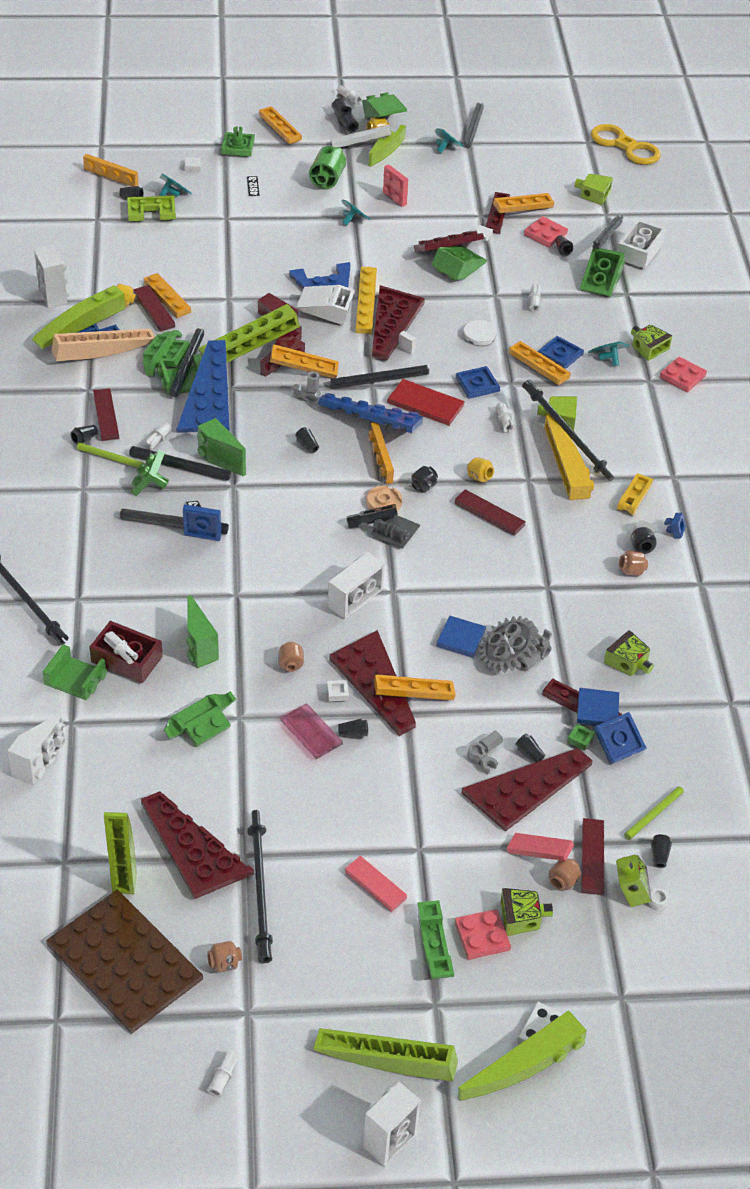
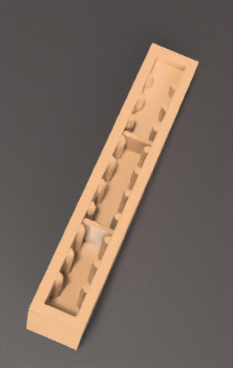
[51,329,155,361]

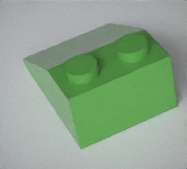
[362,92,407,118]
[432,246,487,281]
[580,248,625,297]
[197,418,246,476]
[186,595,219,668]

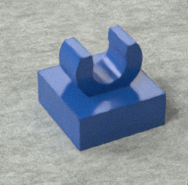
[664,513,686,539]

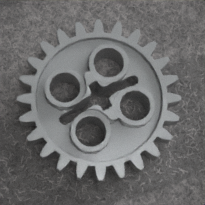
[479,616,540,673]

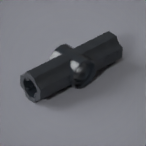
[331,98,359,133]

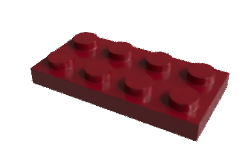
[414,230,484,252]

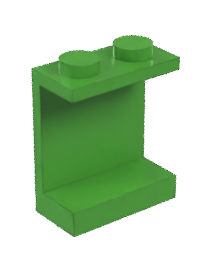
[157,354,202,395]
[42,644,107,700]

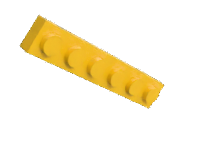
[356,266,377,334]

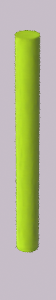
[77,443,145,468]
[624,786,684,840]

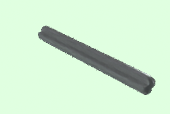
[464,102,484,148]

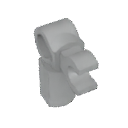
[292,371,321,404]
[521,629,552,671]
[468,730,503,775]

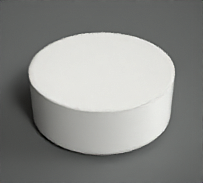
[648,888,670,910]

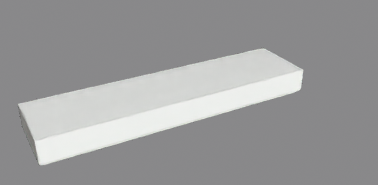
[332,125,391,148]

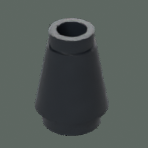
[119,186,144,198]
[555,235,573,255]
[70,425,98,444]
[295,427,319,453]
[338,718,368,738]
[515,733,545,762]
[651,834,672,868]

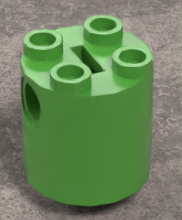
[309,146,346,189]

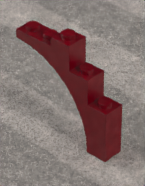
[258,293,305,377]

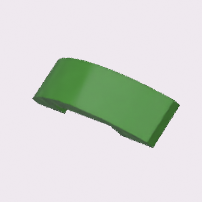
[417,900,454,979]

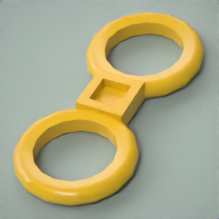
[591,124,661,165]

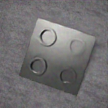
[370,515,420,549]

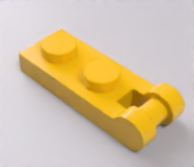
[617,473,654,515]

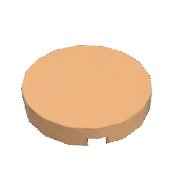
[366,485,402,512]

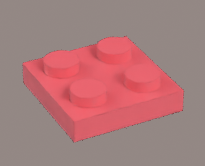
[383,164,408,207]
[524,216,568,247]
[659,356,707,392]
[455,909,511,960]

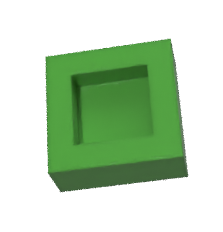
[567,724,595,750]

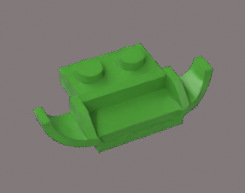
[143,330,189,376]
[164,691,236,747]

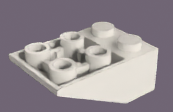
[296,285,355,325]
[8,714,66,785]

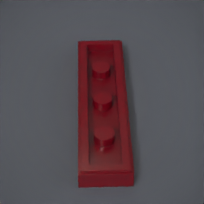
[485,192,510,234]
[133,285,175,332]
[93,388,119,441]
[455,489,526,536]
[542,678,622,716]
[581,818,604,895]

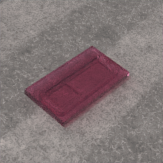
[280,703,343,759]

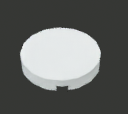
[464,320,497,346]

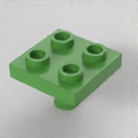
[221,126,255,157]
[131,450,169,496]

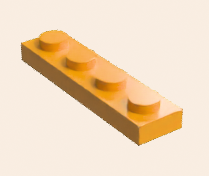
[259,106,302,144]
[83,154,139,186]
[493,193,555,213]
[143,273,191,318]
[508,341,571,385]
[270,344,339,378]
[368,422,394,484]
[374,675,456,700]

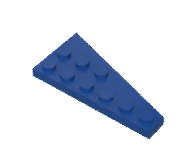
[176,340,230,433]
[318,393,423,434]

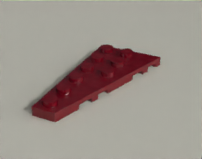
[372,285,425,361]
[329,630,416,736]
[461,748,593,832]
[141,791,254,899]

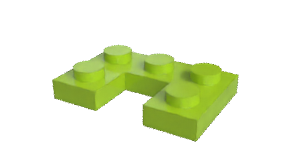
[127,196,176,222]

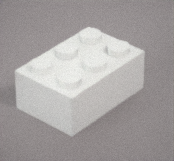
[617,219,666,269]
[34,245,69,308]
[328,552,385,620]
[363,1081,421,1167]

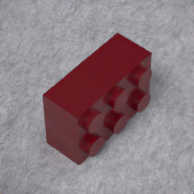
[89,620,163,683]

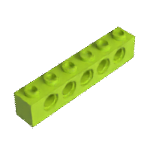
[198,304,300,363]

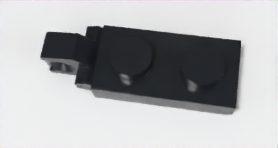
[346,504,398,528]

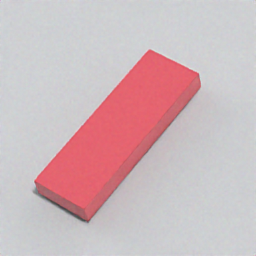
[507,833,574,861]
[345,856,407,912]

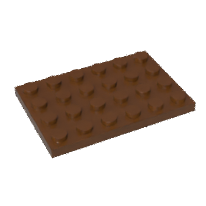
[46,889,203,1034]

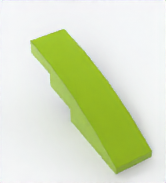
[368,125,406,167]

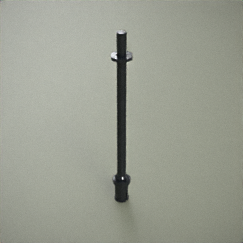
[522,379,614,481]
[0,555,69,645]
[247,810,273,963]

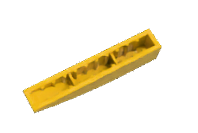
[544,415,594,500]

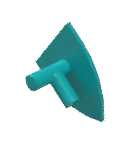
[435,128,464,153]
[159,173,192,197]
[341,199,370,226]
[588,341,630,366]

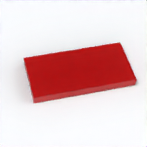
[387,379,465,426]

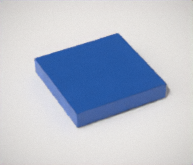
[537,336,584,369]
[455,366,500,399]
[183,504,222,541]
[436,615,486,658]
[577,688,620,726]
[593,712,647,765]

